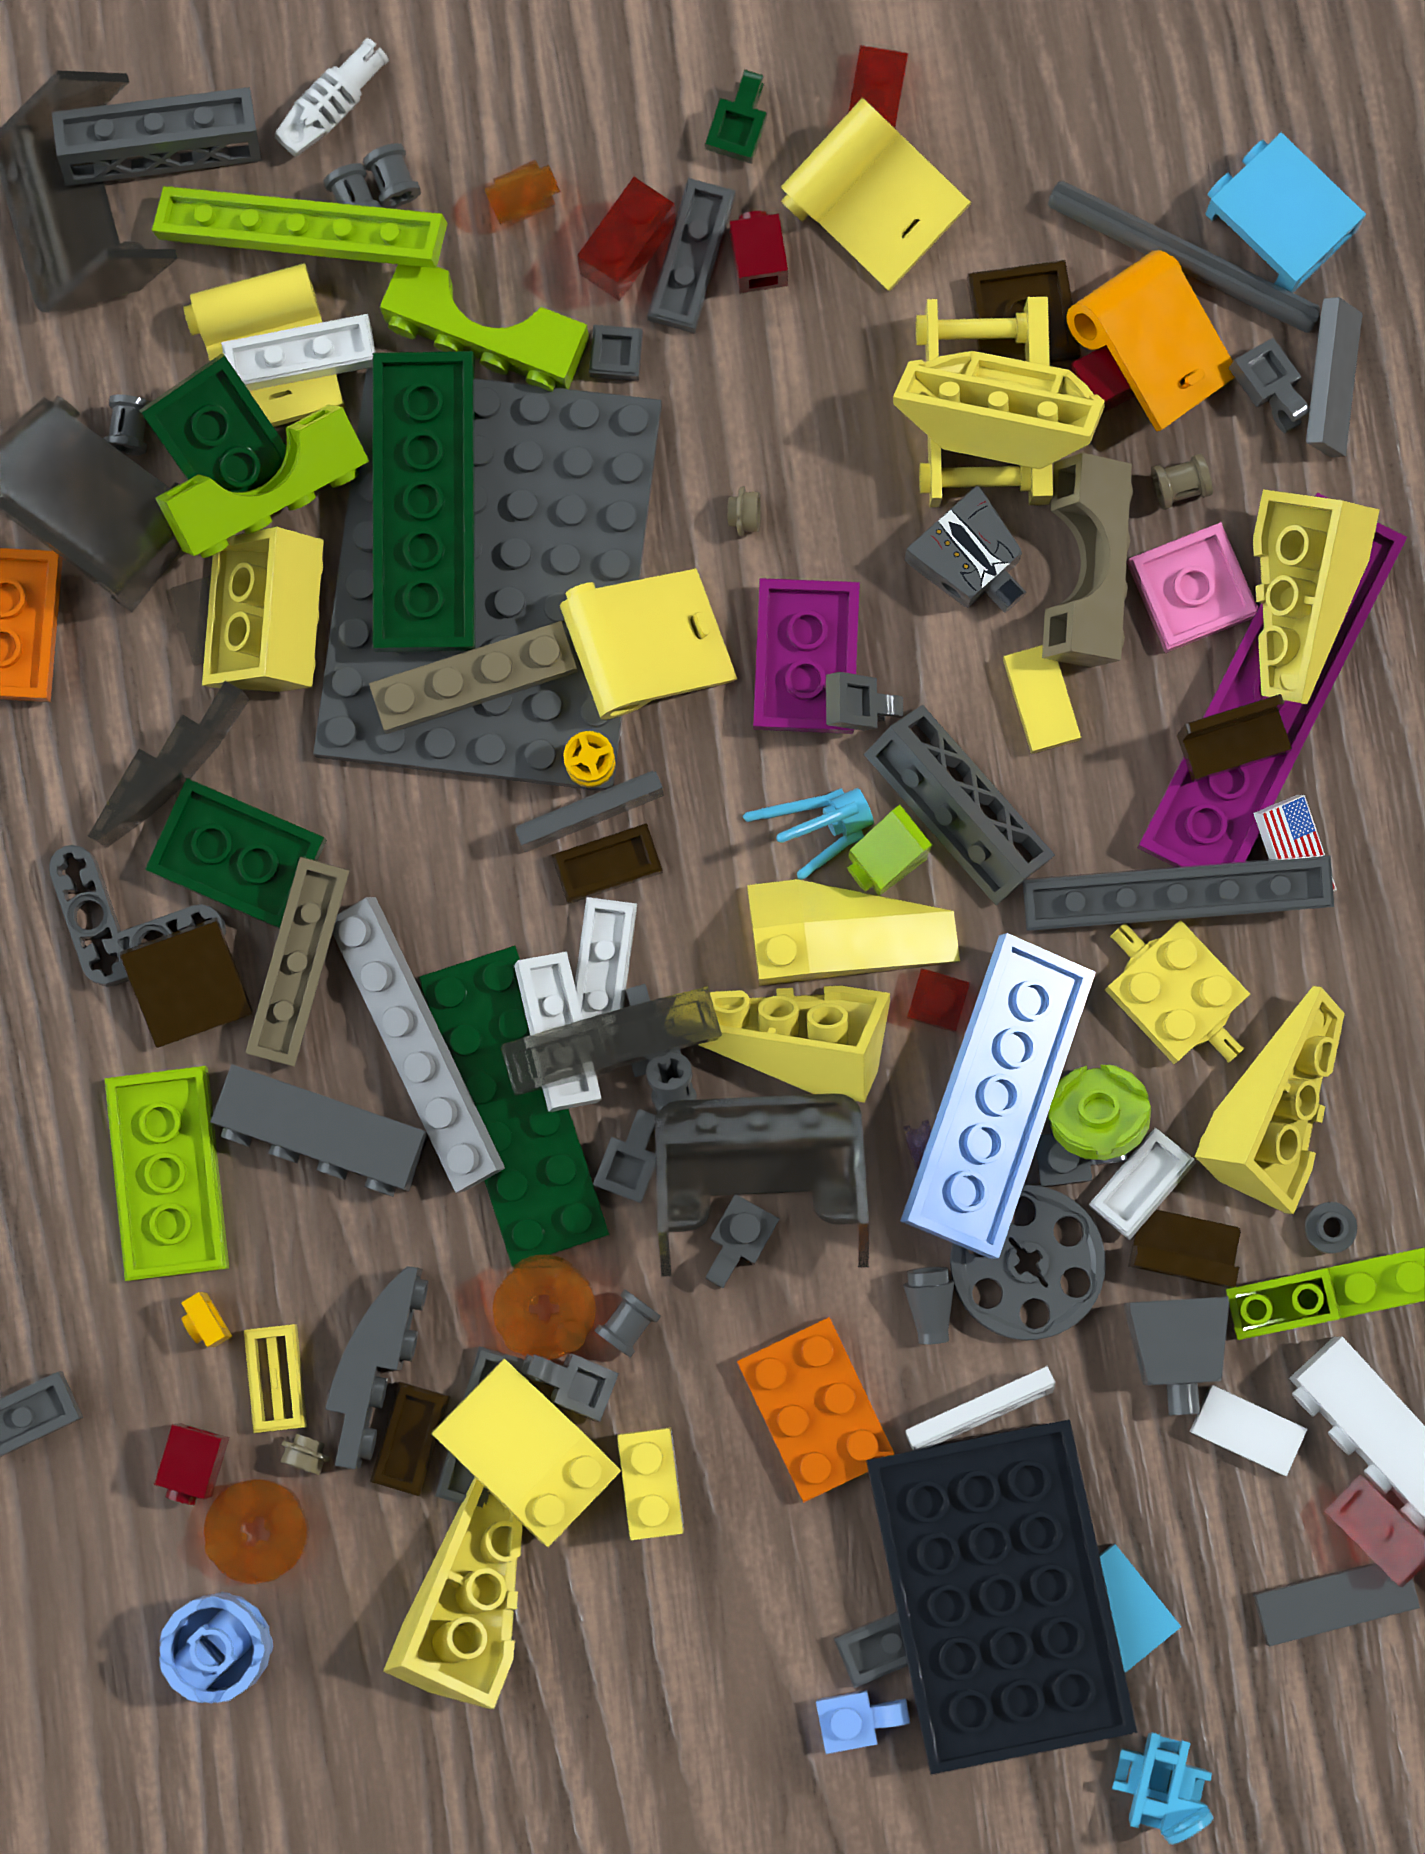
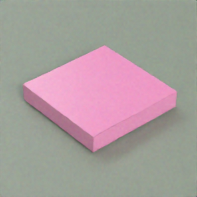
[1127,522,1258,653]

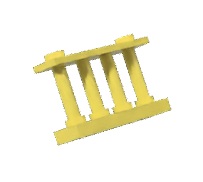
[916,297,1053,507]

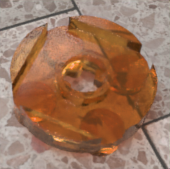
[492,1255,596,1360]
[204,1479,310,1584]

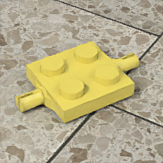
[1105,920,1250,1064]

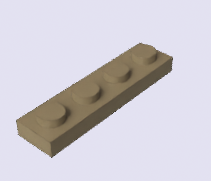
[369,621,578,734]
[245,856,350,1067]

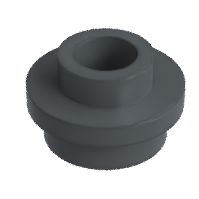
[1305,1202,1357,1254]

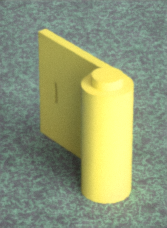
[781,98,971,291]
[183,263,345,427]
[560,568,737,720]

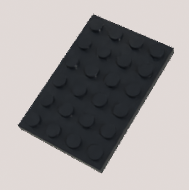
[866,1419,1138,1775]

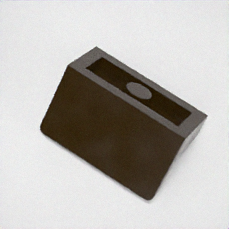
[1177,694,1292,782]
[1128,1209,1241,1288]

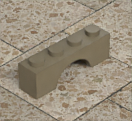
[1042,452,1133,668]

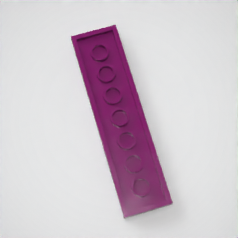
[1137,493,1407,867]

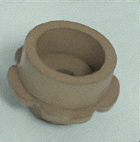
[727,486,761,536]
[280,1434,330,1475]

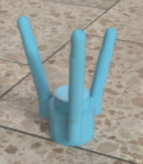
[743,788,874,880]

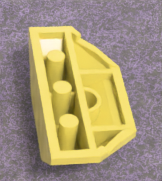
[893,351,1104,469]

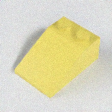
[431,1359,621,1547]

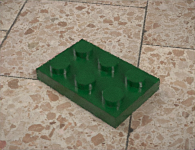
[139,353,287,492]
[145,778,327,929]

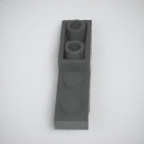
[325,1266,428,1469]

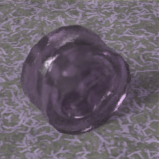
[903,1119,932,1170]

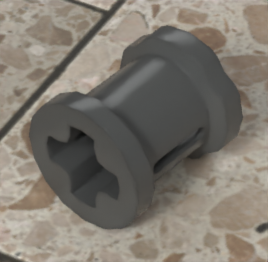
[363,143,421,209]
[323,163,382,208]
[102,395,150,456]
[646,1052,697,1118]
[594,1289,661,1358]

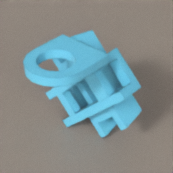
[1112,1733,1214,1845]

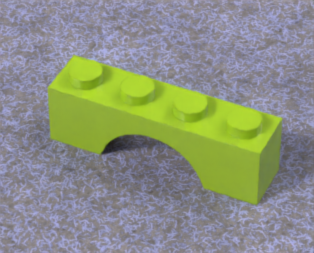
[380,264,589,392]
[155,404,369,558]

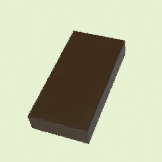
[551,823,663,904]
[370,1382,450,1496]

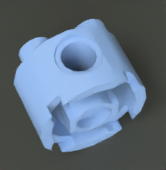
[159,1592,273,1703]

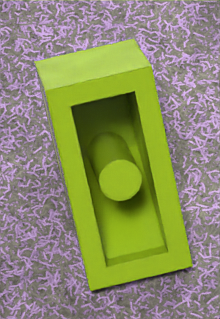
[847,805,932,896]

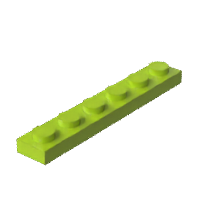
[152,186,447,268]

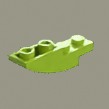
[1226,1247,1425,1340]

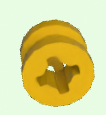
[563,731,616,788]

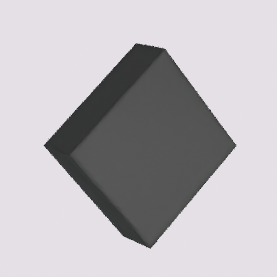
[589,325,643,381]

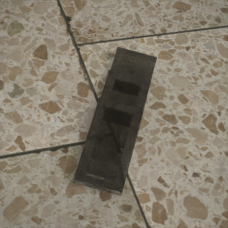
[88,681,249,848]
[501,986,722,1096]

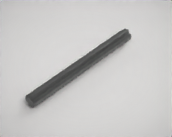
[1048,181,1321,332]

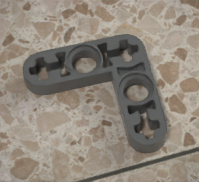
[49,845,226,987]

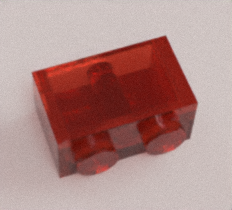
[577,177,676,301]

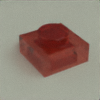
[907,968,970,1033]

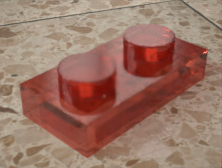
[848,45,908,129]
[1325,1474,1425,1588]

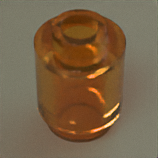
[484,159,561,225]

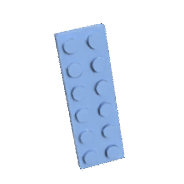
[901,933,1095,1259]

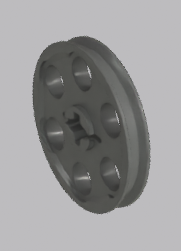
[950,1185,1106,1340]

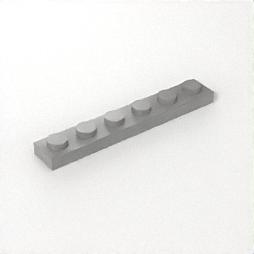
[333,897,505,1193]

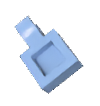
[816,1690,910,1754]

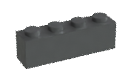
[211,1064,429,1197]

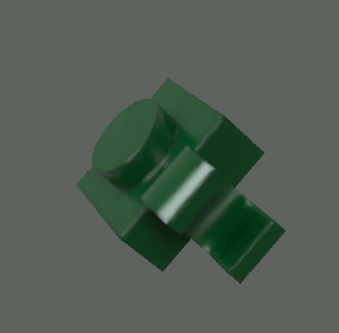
[705,70,767,164]

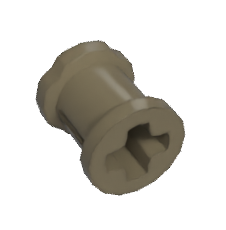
[1151,454,1213,510]

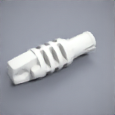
[275,38,389,157]

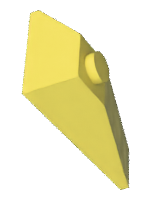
[1253,489,1379,704]
[747,879,960,986]
[666,986,890,1103]
[1195,986,1345,1214]
[383,1477,523,1709]

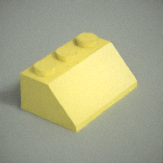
[202,527,324,692]

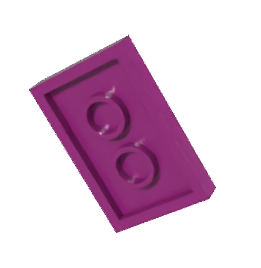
[753,578,860,734]

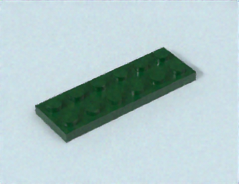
[373,351,476,652]
[419,945,610,1268]

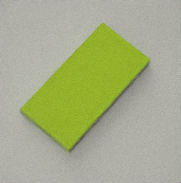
[104,1066,229,1281]

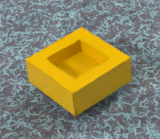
[181,1292,233,1347]

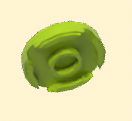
[1048,1064,1151,1160]

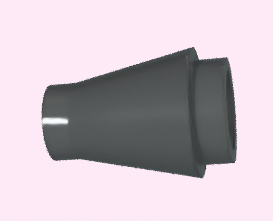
[903,1267,954,1344]

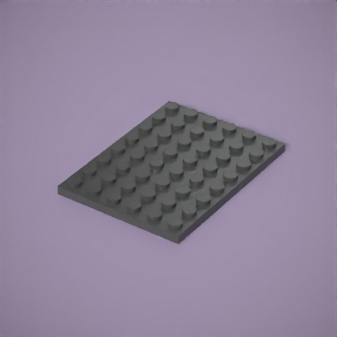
[313,367,662,791]

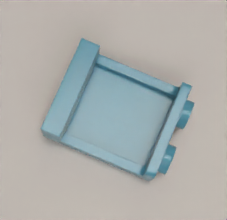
[1205,132,1366,293]

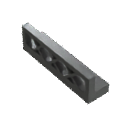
[52,87,262,186]
[864,705,1055,905]

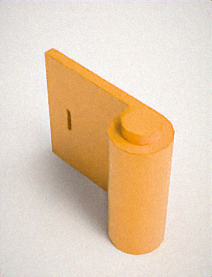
[1067,250,1235,432]

